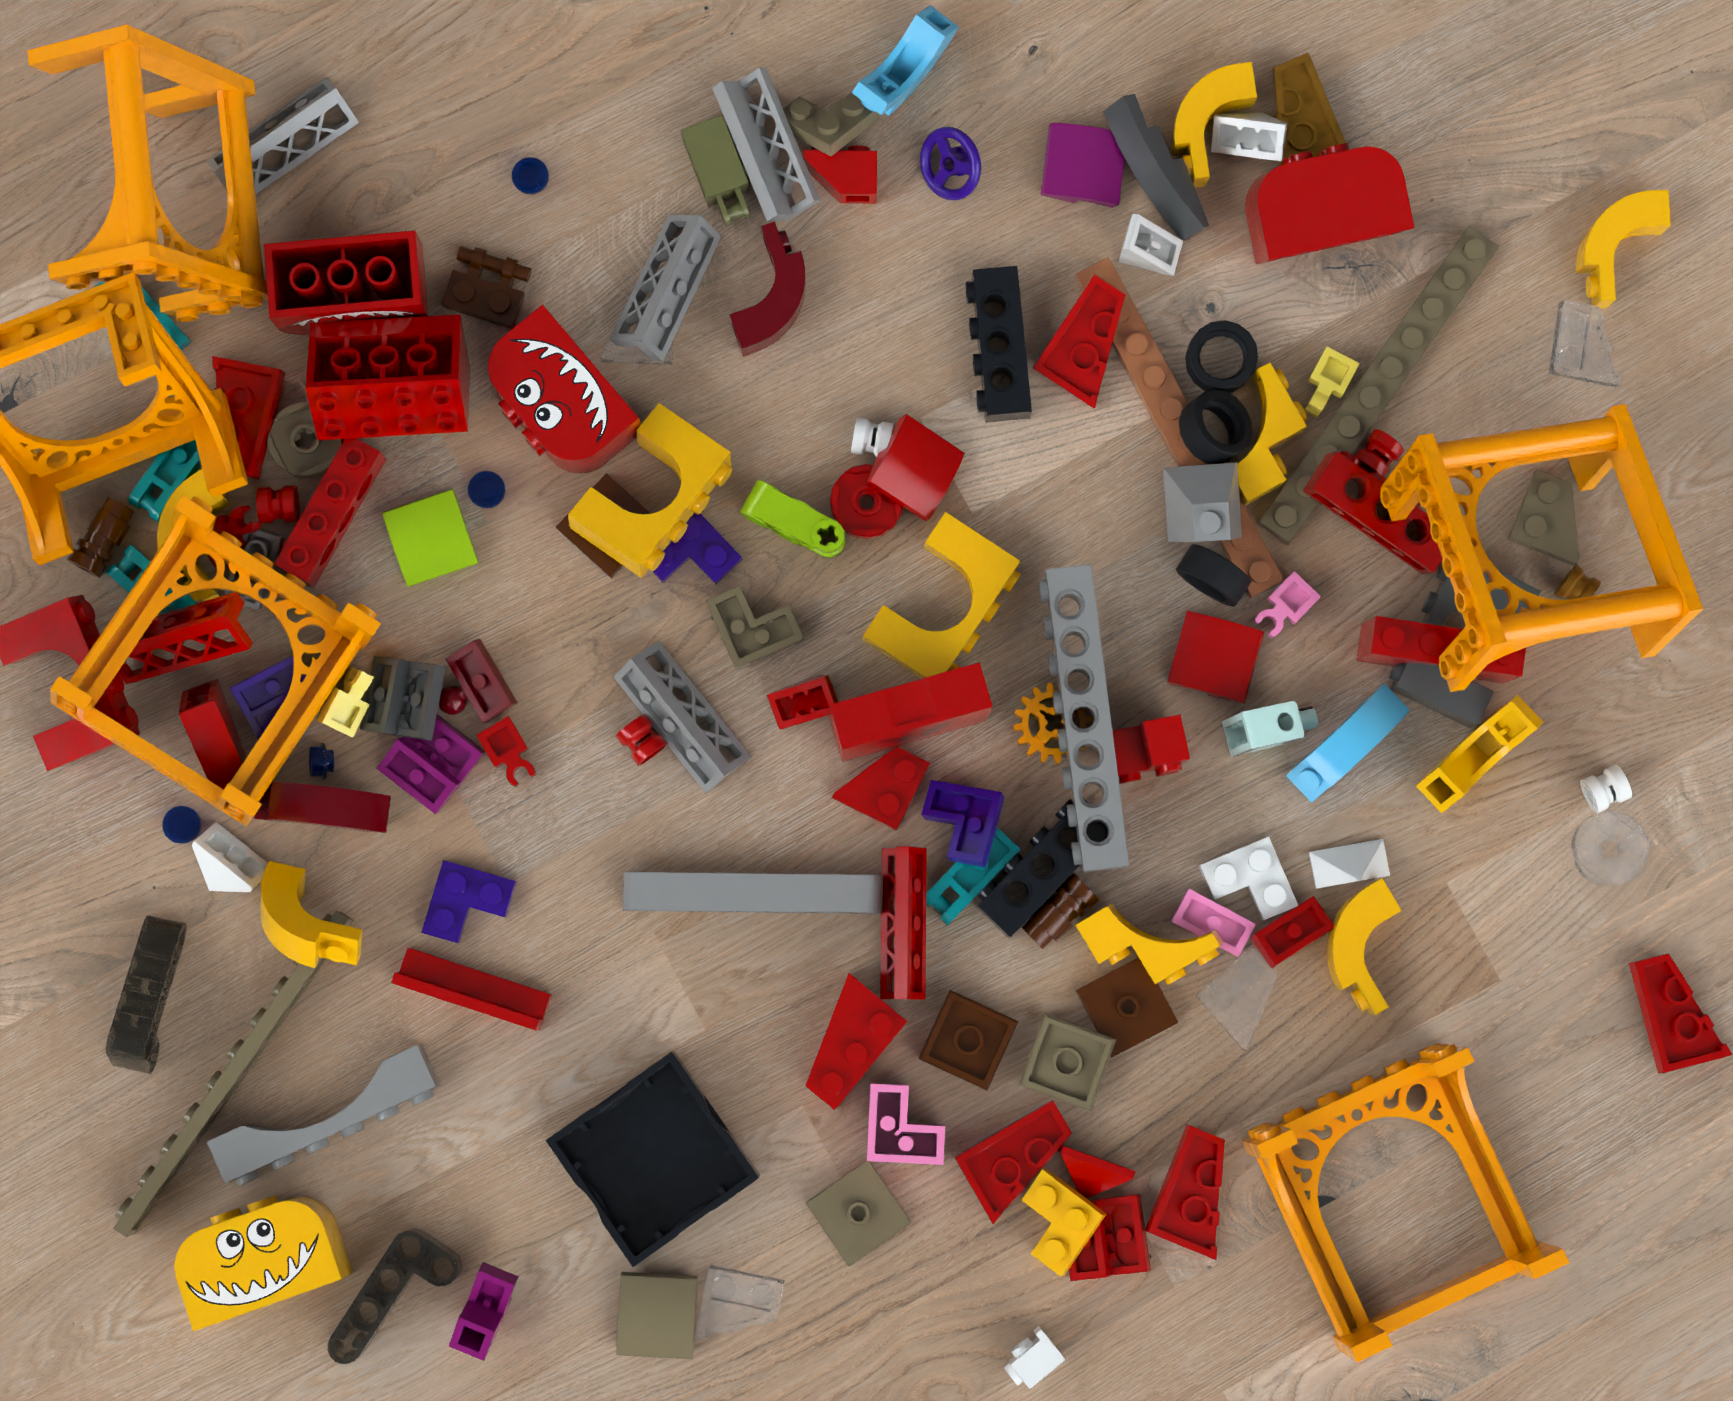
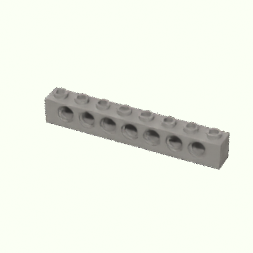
[1039,564,1129,873]

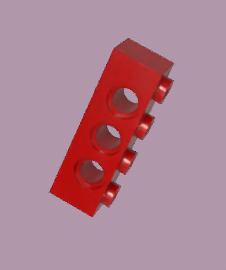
[274,438,387,588]
[1303,451,1443,574]

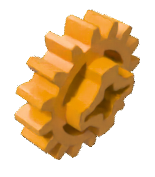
[1012,683,1093,765]

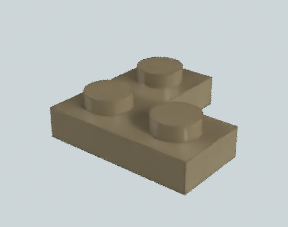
[783,93,879,156]
[706,586,804,670]

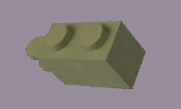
[681,115,751,227]

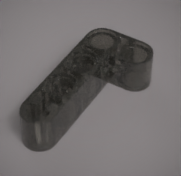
[106,915,187,1074]
[328,1228,462,1364]

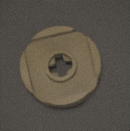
[267,402,344,478]

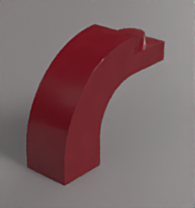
[729,221,806,357]
[254,781,391,833]

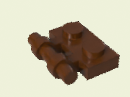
[441,246,532,329]

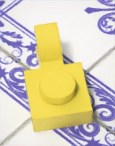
[1305,346,1360,418]
[317,666,374,738]

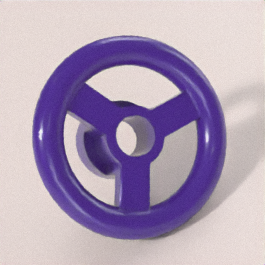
[920,127,981,200]

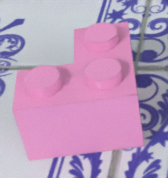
[866,1083,945,1165]

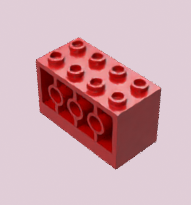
[305,314,470,440]

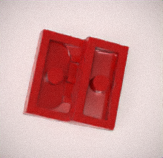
[866,414,965,521]
[1167,611,1264,704]
[1069,1194,1151,1281]

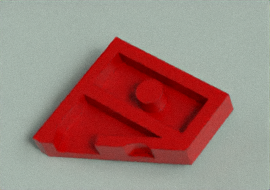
[832,746,930,830]

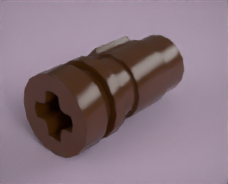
[67,497,134,578]
[1022,873,1099,949]

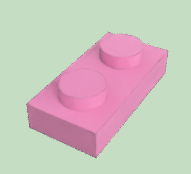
[1171,888,1256,957]

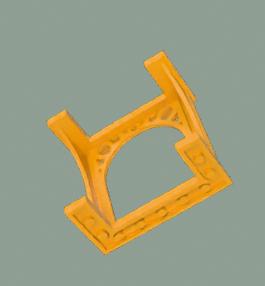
[27,24,268,322]
[0,272,248,566]
[1380,404,1703,692]
[50,495,381,827]
[1242,1043,1570,1363]

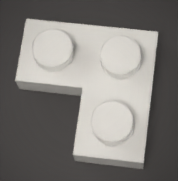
[1199,837,1298,921]

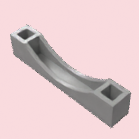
[207,1044,440,1186]

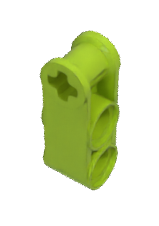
[739,480,845,558]

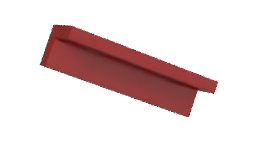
[118,592,253,685]
[880,846,927,1000]
[391,947,552,1031]

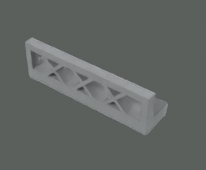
[712,67,821,222]
[206,77,360,195]
[610,215,722,361]
[613,641,751,793]

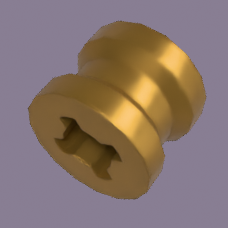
[1554,564,1601,600]

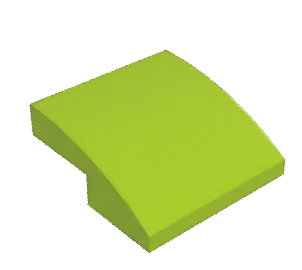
[382,488,478,587]

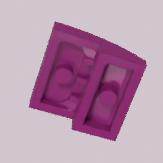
[1041,122,1125,208]
[376,714,486,814]

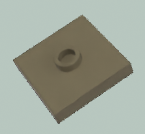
[1019,1013,1117,1111]
[806,1160,911,1266]

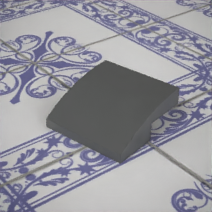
[360,656,446,741]

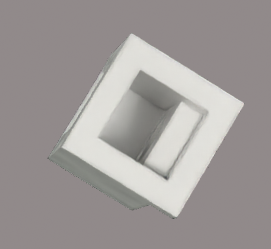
[1004,1326,1066,1389]

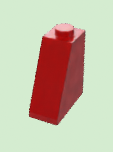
[178,678,247,790]

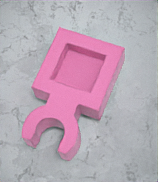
[1254,571,1321,639]

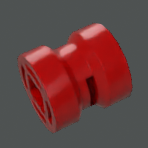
[1355,429,1404,477]
[256,485,300,524]
[616,714,668,766]

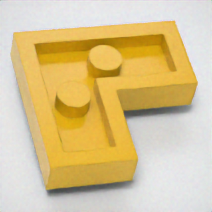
[1022,1168,1106,1277]

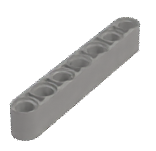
[623,872,883,914]

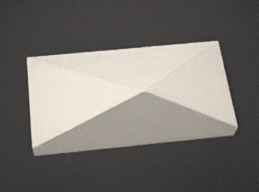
[1211,112,1287,161]
[192,822,268,892]
[1309,839,1390,889]

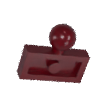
[439,639,518,723]

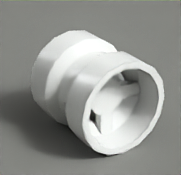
[851,417,894,458]
[1580,764,1632,814]

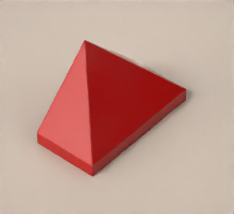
[767,675,838,730]
[1058,1145,1136,1198]

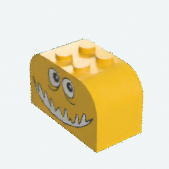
[174,1195,353,1332]

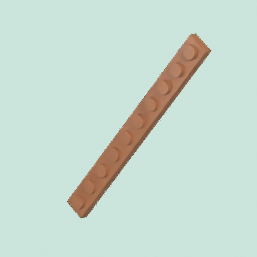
[1075,257,1284,599]

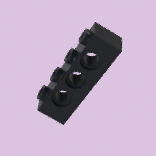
[965,266,1032,423]
[976,798,1107,939]

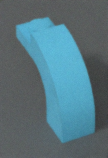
[852,5,959,116]
[1286,683,1410,803]

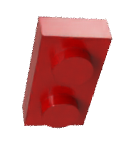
[1251,896,1334,969]

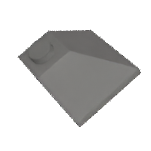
[1163,462,1242,542]

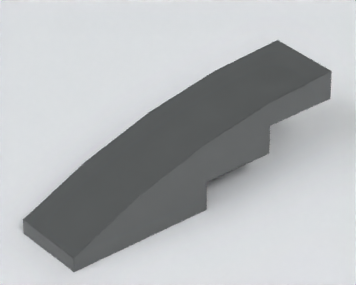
[1103,94,1209,241]

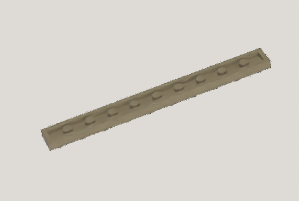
[1257,226,1499,545]
[113,911,354,1237]

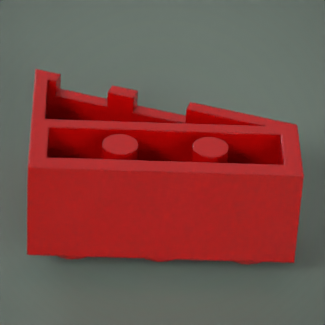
[805,973,908,1110]

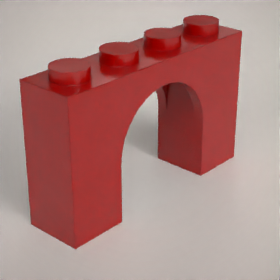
[0,595,141,771]
[1356,616,1526,683]

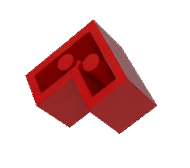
[1113,714,1190,784]

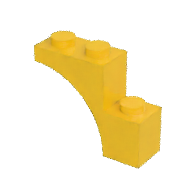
[1237,362,1307,506]
[1076,903,1223,985]

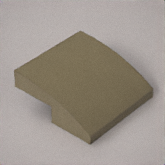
[616,1272,698,1359]

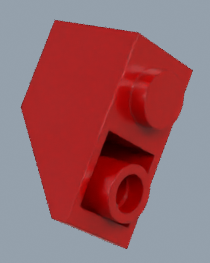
[803,145,877,204]

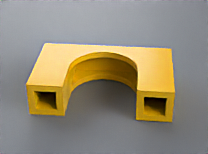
[568,403,733,578]
[862,512,1021,679]

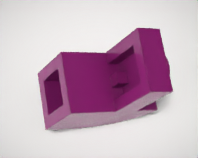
[449,1262,519,1361]

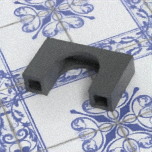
[1389,565,1541,728]

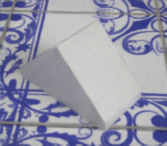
[1118,214,1183,276]

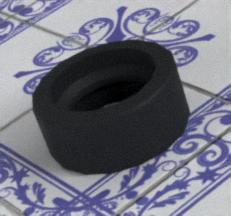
[1185,320,1258,393]
[1179,389,1253,464]
[1176,544,1251,607]

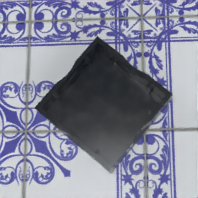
[546,1051,760,1267]

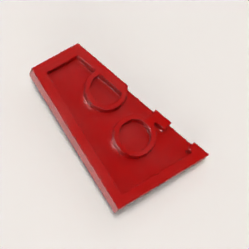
[1033,274,1126,409]
[212,356,286,480]
[1629,954,1733,1073]
[954,1100,1072,1224]
[1145,1124,1225,1260]

